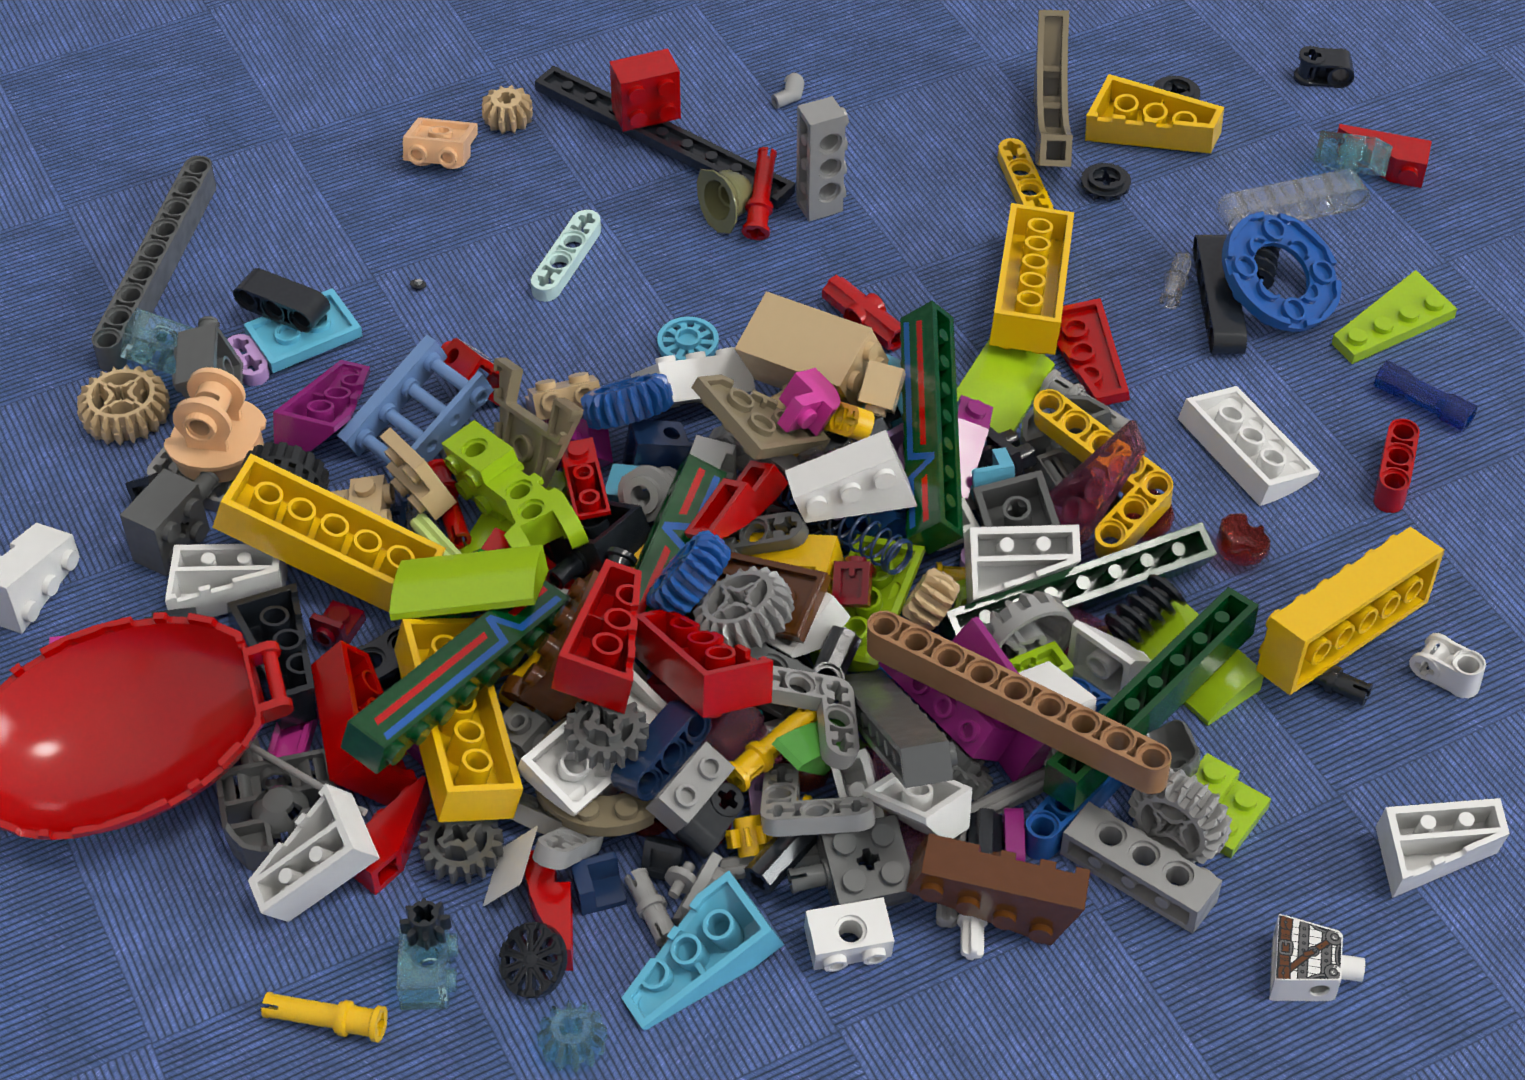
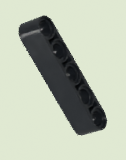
[1193,234,1247,354]

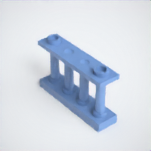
[337,335,494,479]

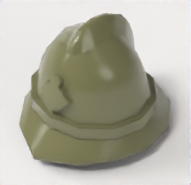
[697,169,753,234]

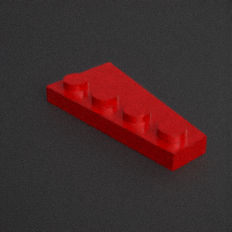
[1056,298,1130,405]

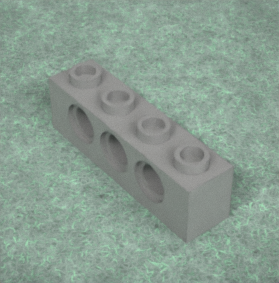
[796,96,849,222]
[1060,802,1222,934]

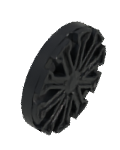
[499,922,567,998]

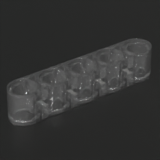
[1216,169,1370,231]

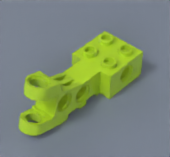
[441,420,589,550]

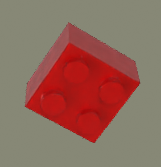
[609,48,681,132]

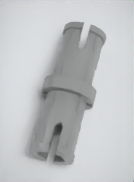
[624,868,674,947]

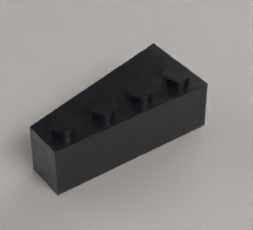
[227,583,317,730]

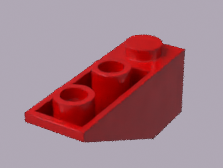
[561,437,611,520]
[353,776,431,895]

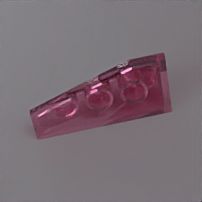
[1049,420,1147,546]

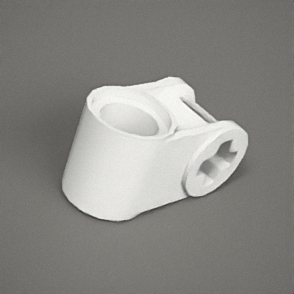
[1409,633,1486,698]

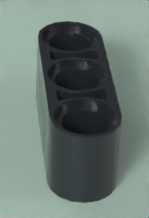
[233,268,331,333]

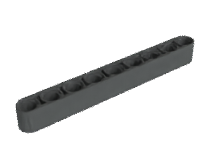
[91,156,217,372]

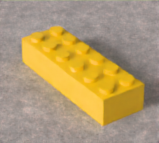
[989,203,1074,355]
[212,454,446,612]
[1256,527,1445,695]
[394,618,523,822]

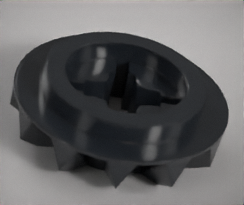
[1153,76,1201,100]
[1081,163,1131,202]

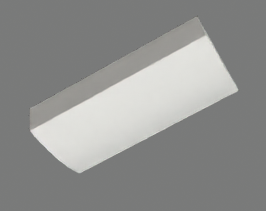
[1178,386,1320,506]
[517,670,667,817]

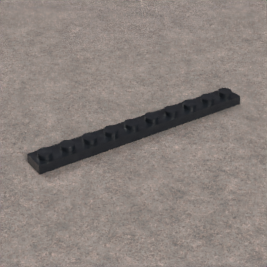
[535,65,796,209]

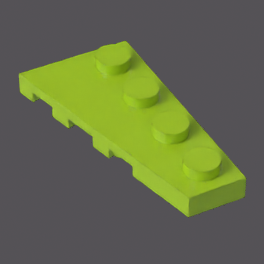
[1332,270,1457,364]

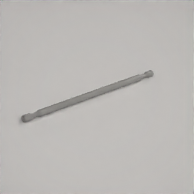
[248,743,368,816]

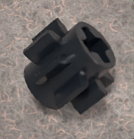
[399,898,452,951]

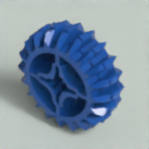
[581,373,674,430]
[646,530,731,616]

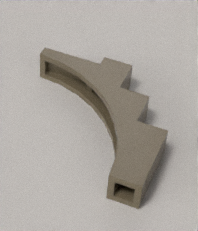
[1033,10,1073,167]

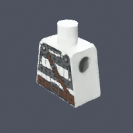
[1269,914,1365,1001]

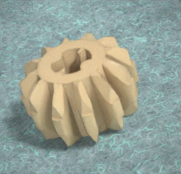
[482,85,533,134]
[902,568,960,631]

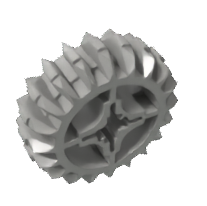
[693,566,795,649]
[1128,768,1232,864]

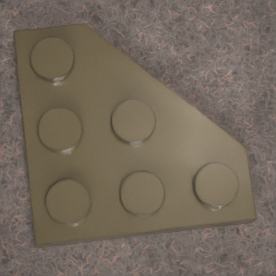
[691,374,831,460]

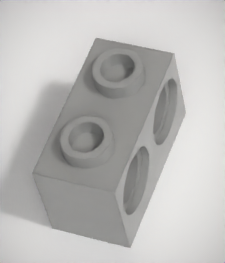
[646,741,735,834]

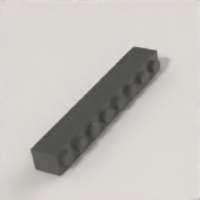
[845,669,958,788]

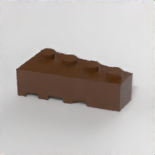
[519,570,599,722]
[906,833,1090,946]

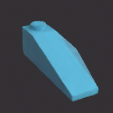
[621,871,784,1031]

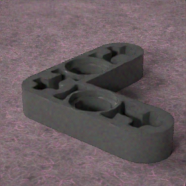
[722,512,809,555]

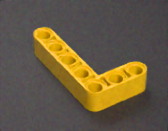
[1033,389,1173,558]

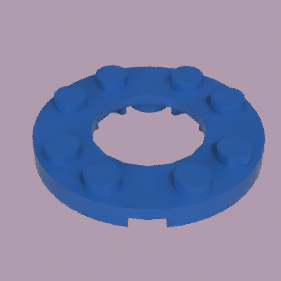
[1222,211,1342,332]

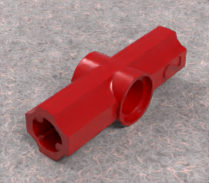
[822,275,901,352]

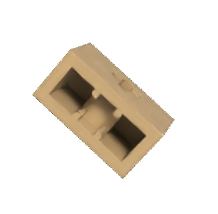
[858,359,906,418]

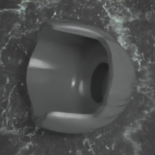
[1145,719,1201,777]

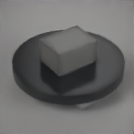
[410,279,426,290]

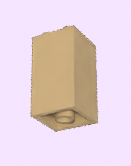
[735,291,889,408]

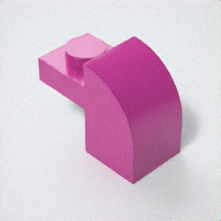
[777,368,840,436]

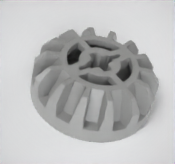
[984,591,1075,659]

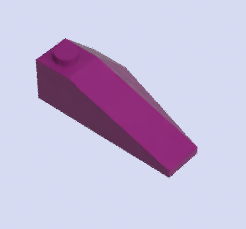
[273,360,370,452]

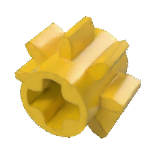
[725,814,773,858]

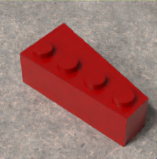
[551,559,642,714]
[635,609,773,718]
[311,640,417,806]

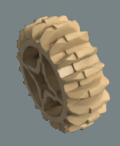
[77,364,170,446]

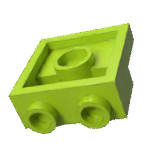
[1195,753,1271,858]

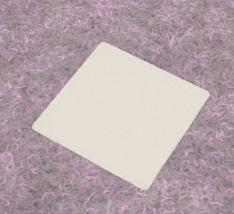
[483,826,538,906]

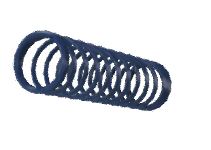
[777,476,913,575]

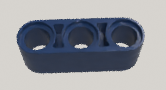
[611,700,711,801]

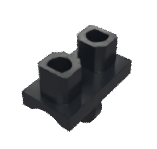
[977,427,1037,477]

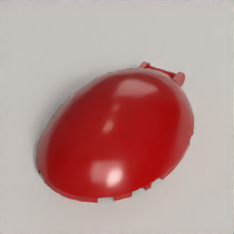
[0,612,294,840]

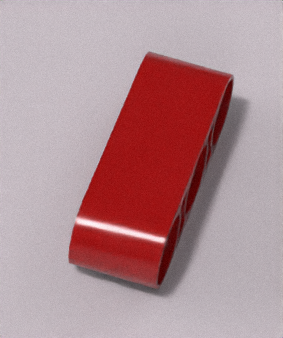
[1373,418,1420,513]

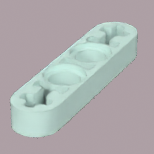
[531,210,601,302]

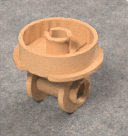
[164,367,266,483]

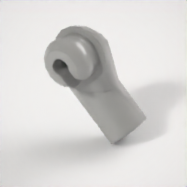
[771,73,805,109]

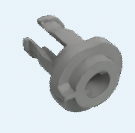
[618,465,677,522]

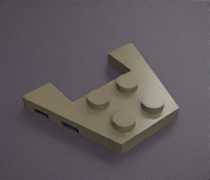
[494,357,584,489]

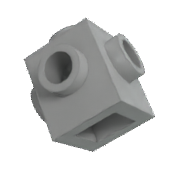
[502,701,553,763]

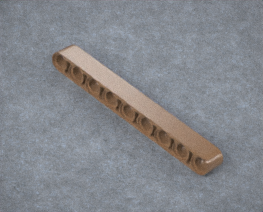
[867,611,1172,794]

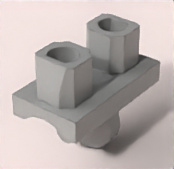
[664,852,726,925]

